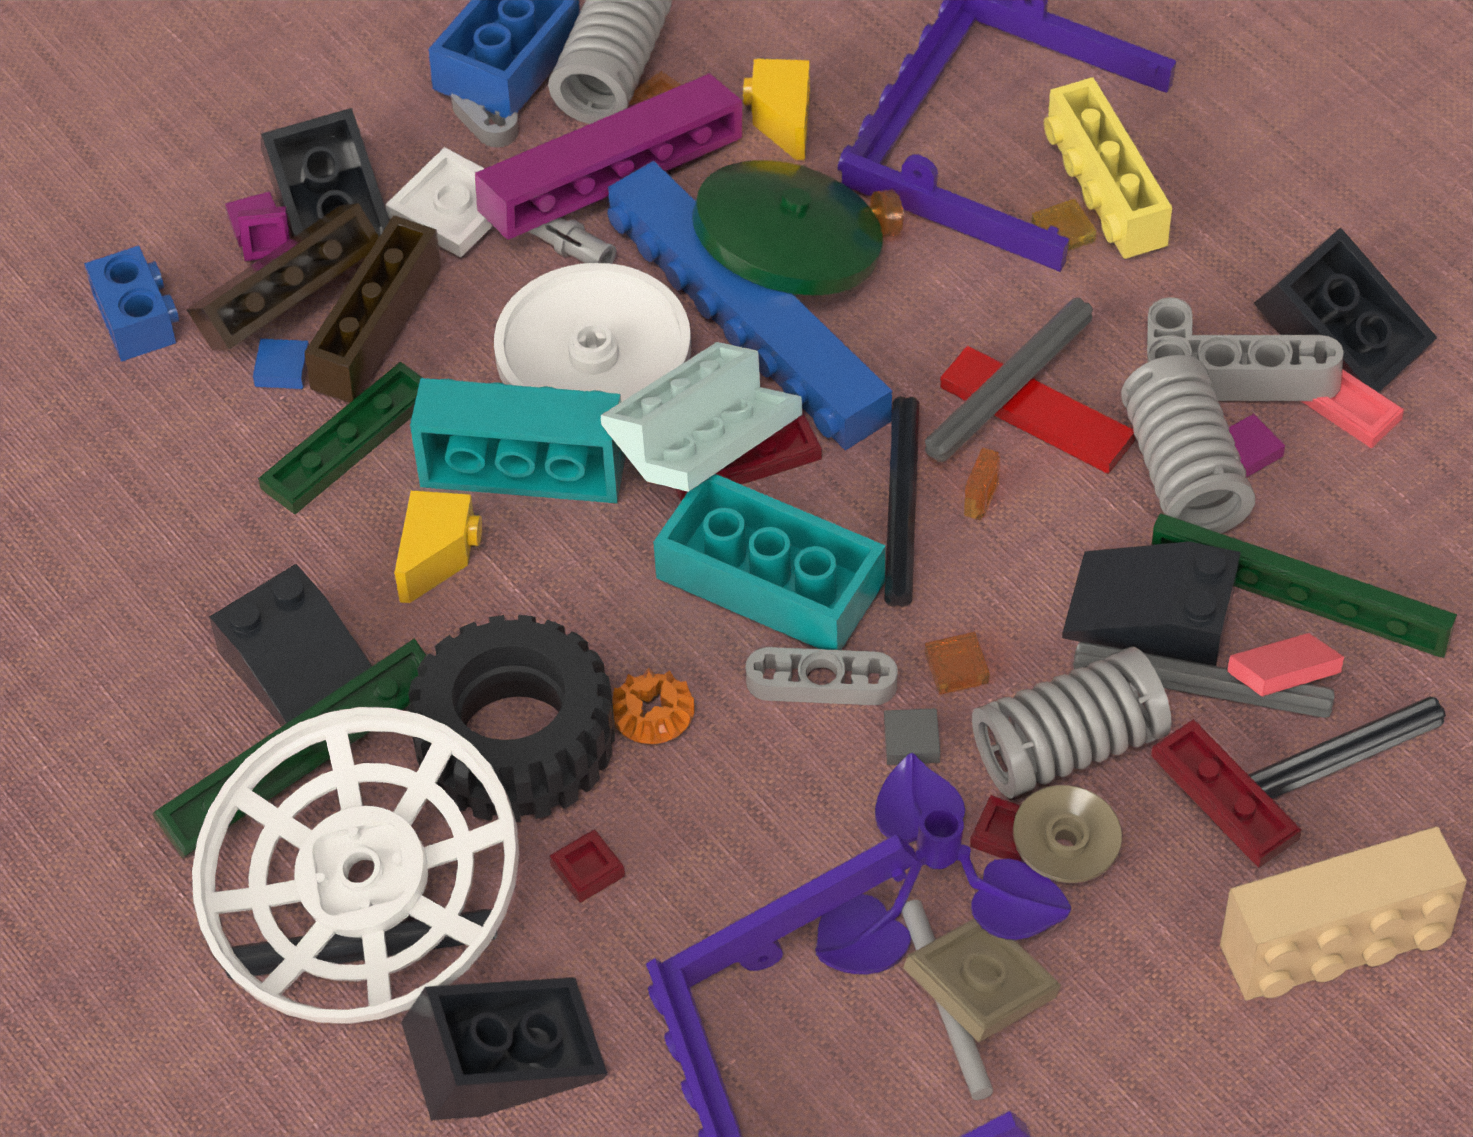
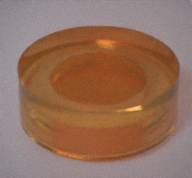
[870,189,904,238]

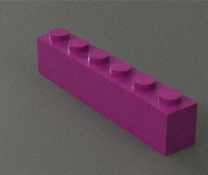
[475,73,742,240]

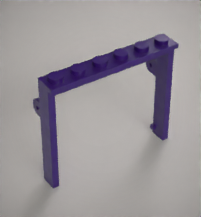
[838,0,1177,272]
[646,834,1032,1137]

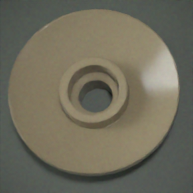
[1013,785,1122,883]

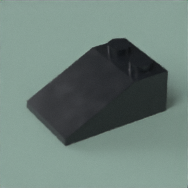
[261,108,389,237]
[1254,227,1438,393]
[1062,542,1241,666]
[209,564,372,727]
[401,977,608,1121]

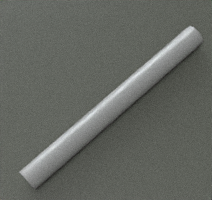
[902,900,994,1100]

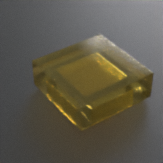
[1031,198,1096,251]

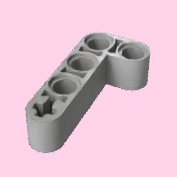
[1147,297,1344,401]

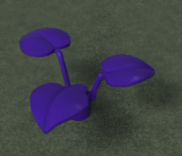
[815,753,1071,974]

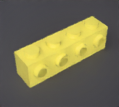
[1044,77,1172,259]

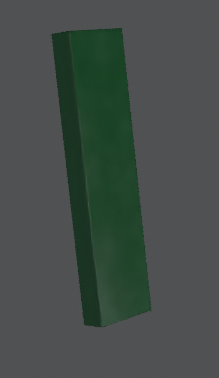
[258,361,423,515]

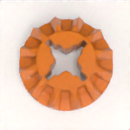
[612,667,694,744]

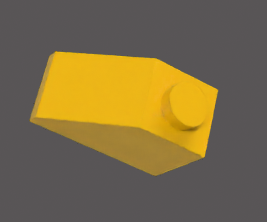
[743,59,810,160]
[394,491,482,603]

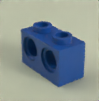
[84,245,179,362]

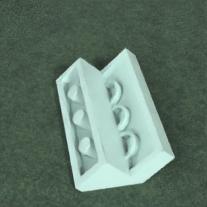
[601,342,802,492]

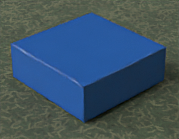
[253,338,309,389]

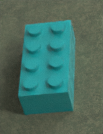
[410,378,626,504]
[653,474,886,650]

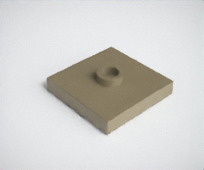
[903,919,1061,1043]

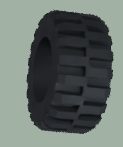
[408,615,615,822]

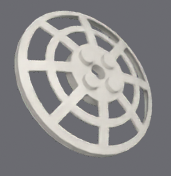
[192,707,519,1024]

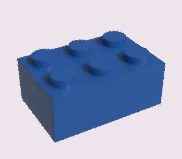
[428,0,580,118]

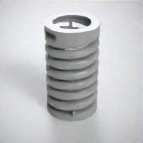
[548,0,672,124]
[1121,355,1255,533]
[972,647,1172,798]

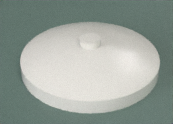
[494,263,691,402]

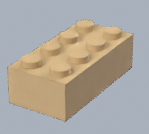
[1220,826,1467,1001]

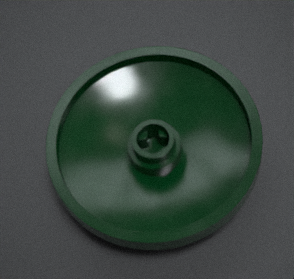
[692,160,883,295]

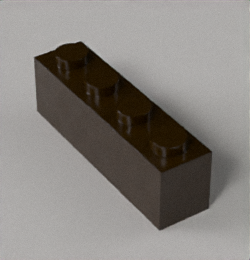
[186,203,379,350]
[304,215,441,403]

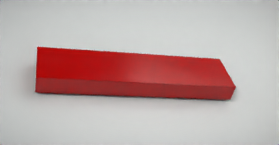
[940,345,1135,474]

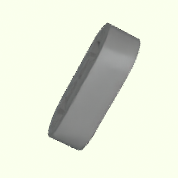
[451,93,518,147]

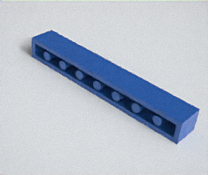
[607,161,892,451]

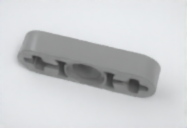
[746,647,898,705]

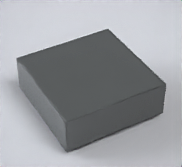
[884,708,940,765]

